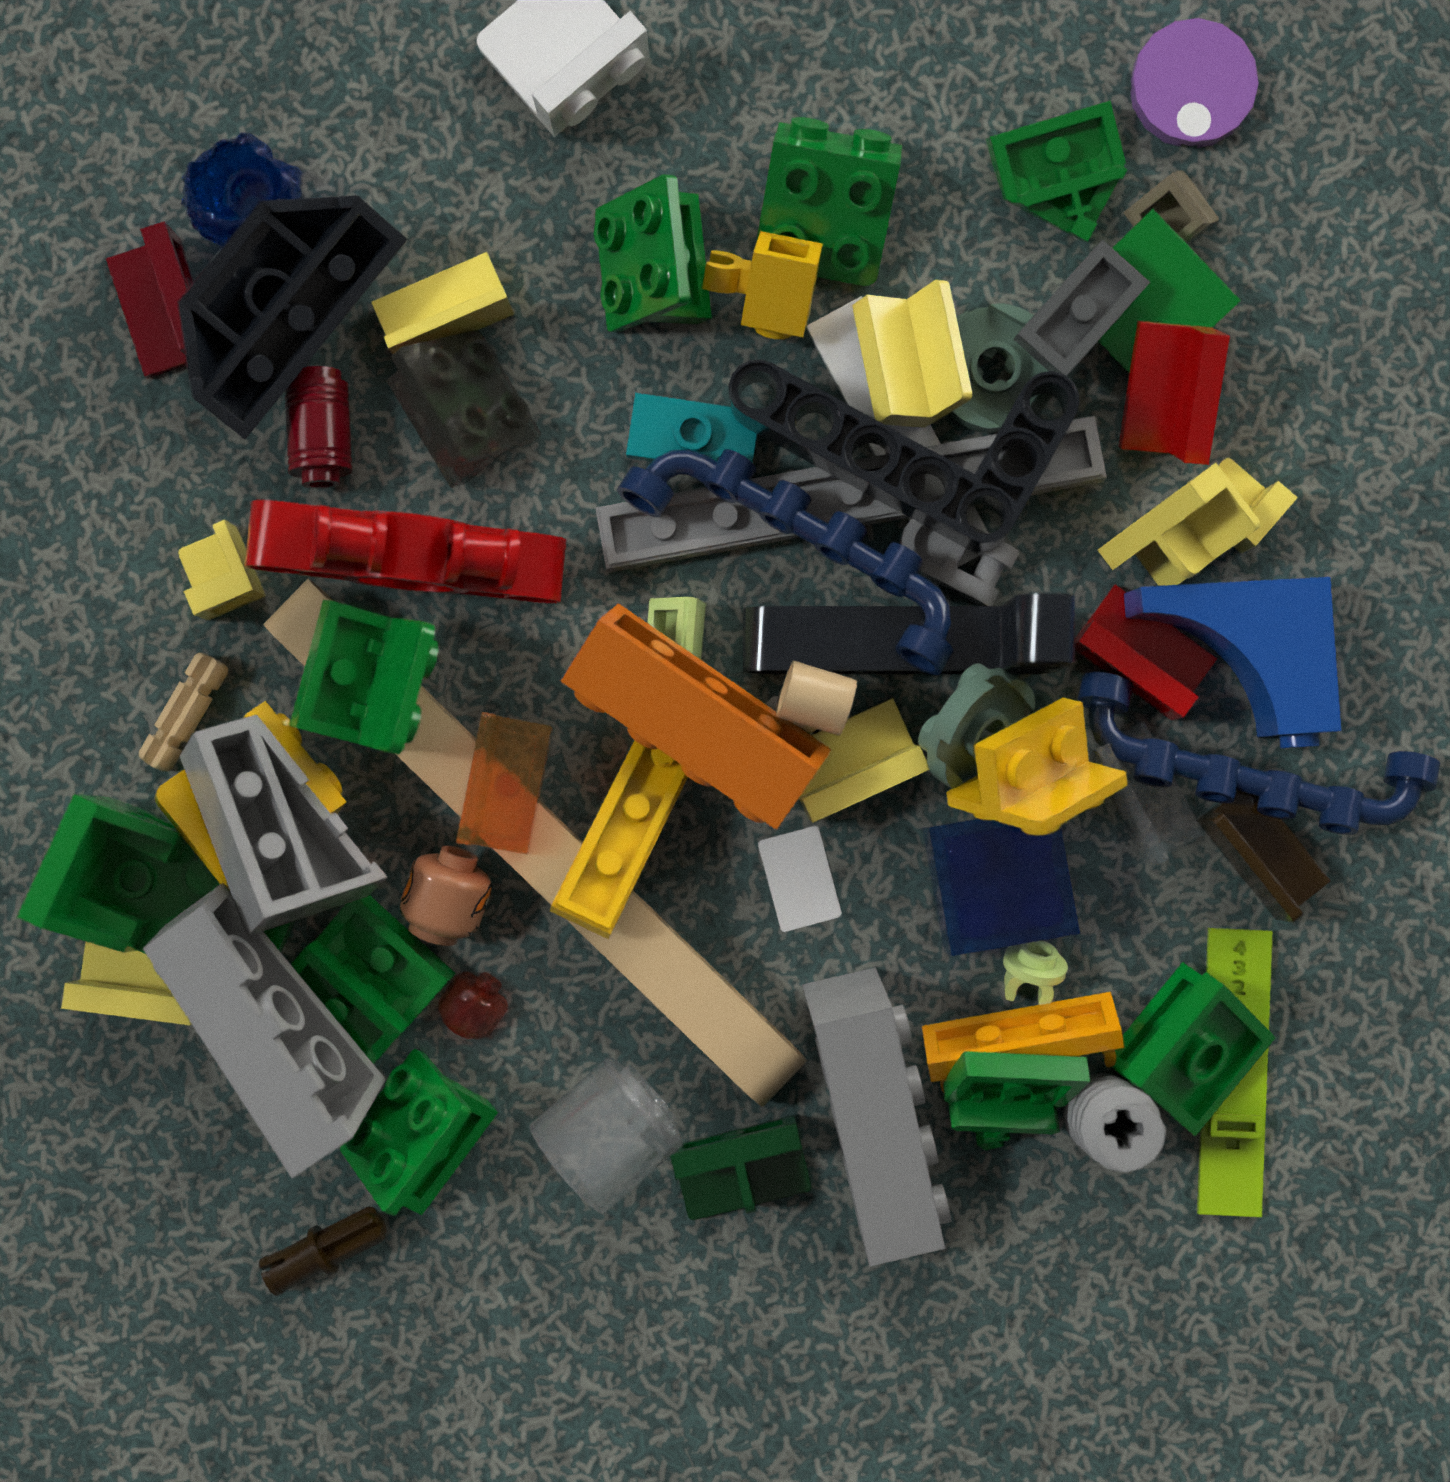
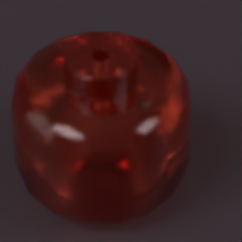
[438,971,508,1040]

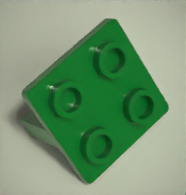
[594,174,712,332]
[340,1049,498,1216]

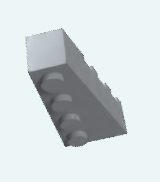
[143,883,386,1178]

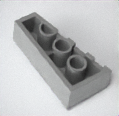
[802,967,952,1267]

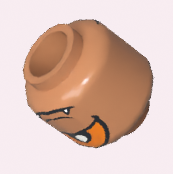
[400,846,492,946]

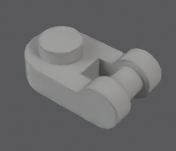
[900,519,1019,606]

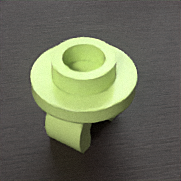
[1003,939,1068,1005]

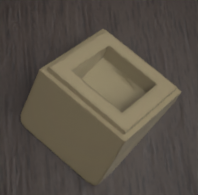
[1123,170,1219,244]

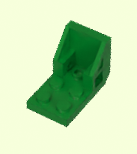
[17,794,295,955]

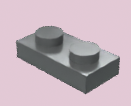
[1013,239,1150,376]

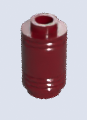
[284,366,353,489]

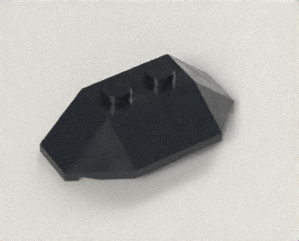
[177,195,408,439]

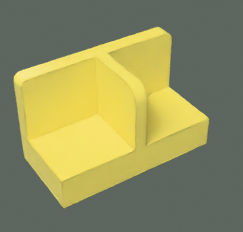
[1098,463,1260,586]

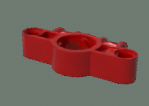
[245,500,567,604]

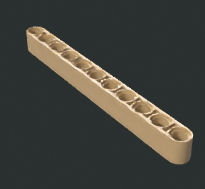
[264,578,807,1107]

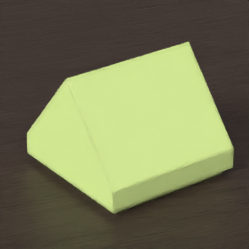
[647,597,706,659]

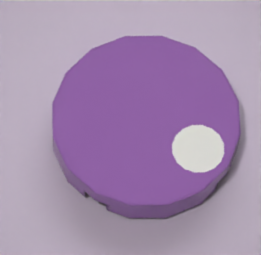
[1130,18,1259,148]

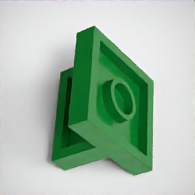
[1103,962,1276,1137]

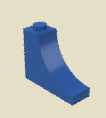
[1124,577,1341,748]

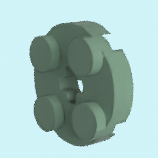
[948,303,1052,433]
[918,663,1035,789]

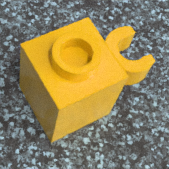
[702,231,823,340]

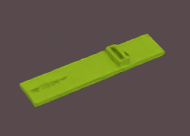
[1197,928,1273,1217]

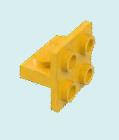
[946,698,1128,835]

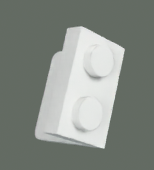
[477,0,649,137]

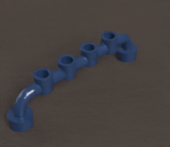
[617,449,954,675]
[1077,672,1440,835]

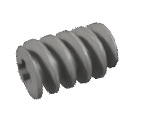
[1062,1072,1166,1172]

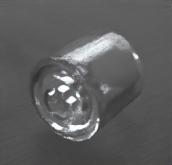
[529,1058,684,1214]

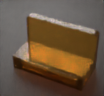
[457,712,553,855]

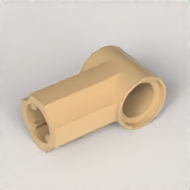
[774,661,857,736]

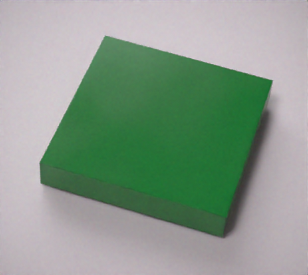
[1097,209,1241,375]

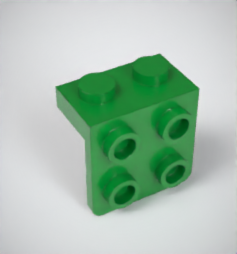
[756,117,902,286]
[289,599,438,755]

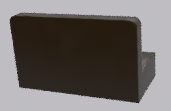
[1197,791,1331,923]

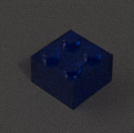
[922,818,1080,956]

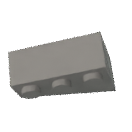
[180,714,387,937]

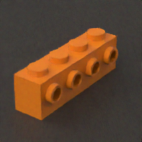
[561,603,832,830]

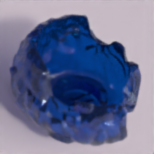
[181,132,303,246]

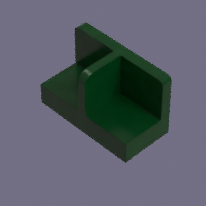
[670,1115,811,1220]

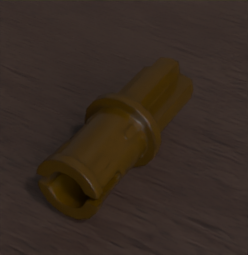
[259,1207,387,1296]

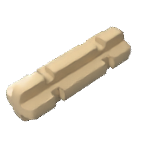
[139,652,228,772]

